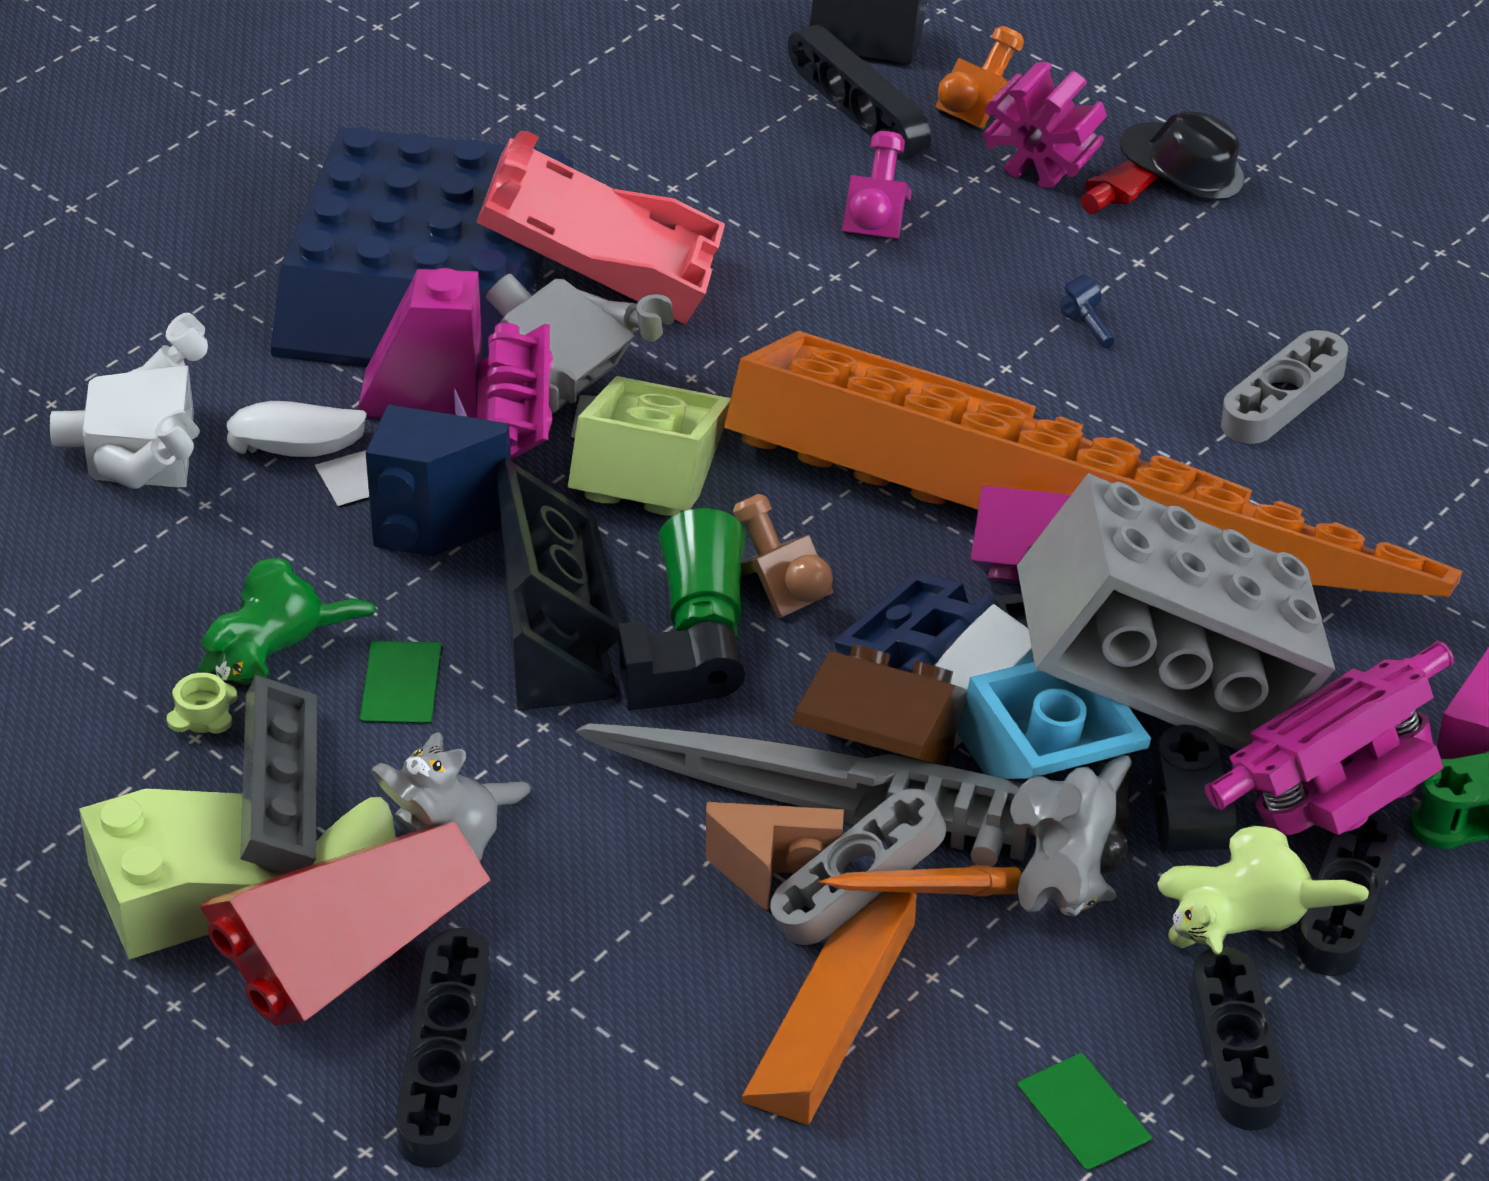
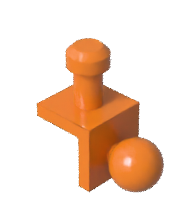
[935,26,1025,129]

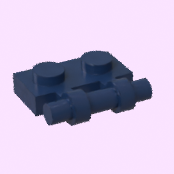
[834,571,1001,673]

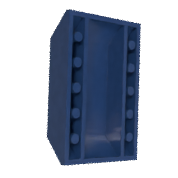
[271,127,573,367]

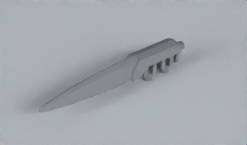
[576,723,1035,867]

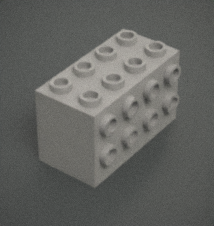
[1017,473,1335,750]

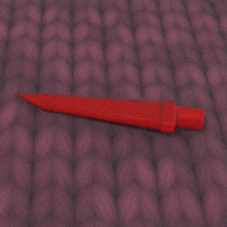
[1081,160,1159,214]

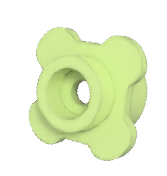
[167,673,237,733]

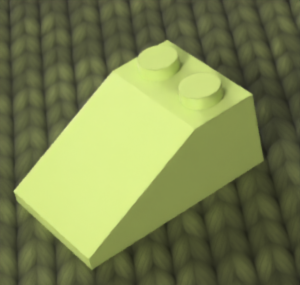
[568,376,731,515]
[79,789,286,959]

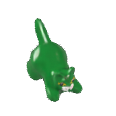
[197,558,377,686]

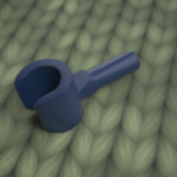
[1060,275,1115,348]

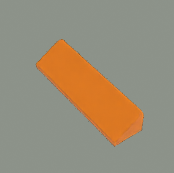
[742,892,917,1126]

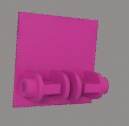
[477,323,553,460]

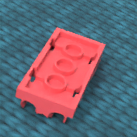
[477,131,725,325]

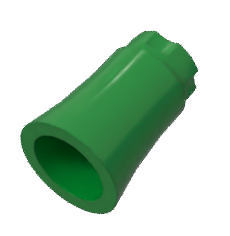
[658,508,746,638]

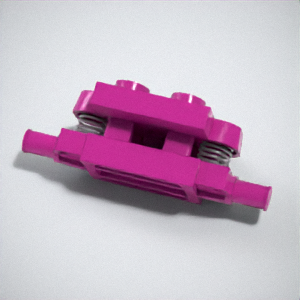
[1205,641,1454,835]

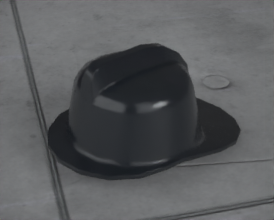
[1120,111,1244,200]

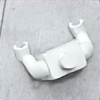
[50,313,208,489]

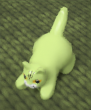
[1157,826,1369,954]

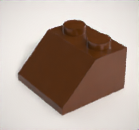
[791,644,967,766]

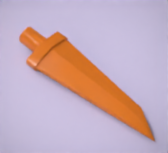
[818,865,1022,897]

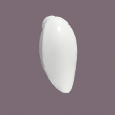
[226,401,367,457]

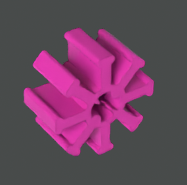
[983,62,1107,188]

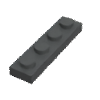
[240,675,317,873]

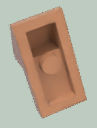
[706,802,844,910]

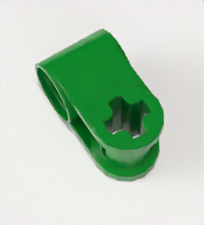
[1409,751,1489,849]

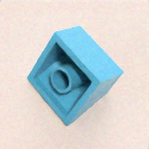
[957,662,1151,779]

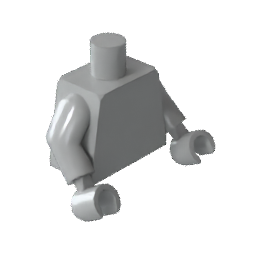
[485,273,674,414]

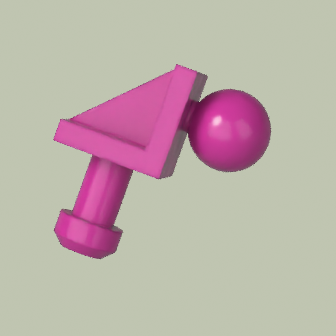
[842,131,912,240]

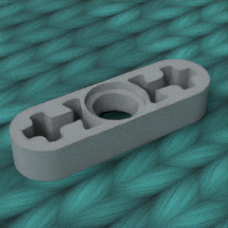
[1221,330,1348,444]
[771,789,946,945]

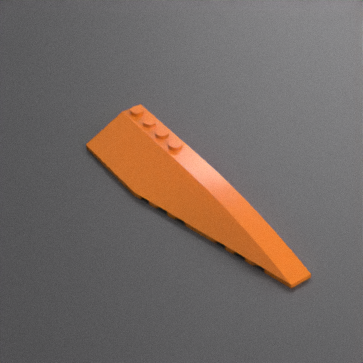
[724,331,1463,597]

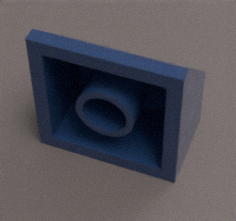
[365,404,511,556]

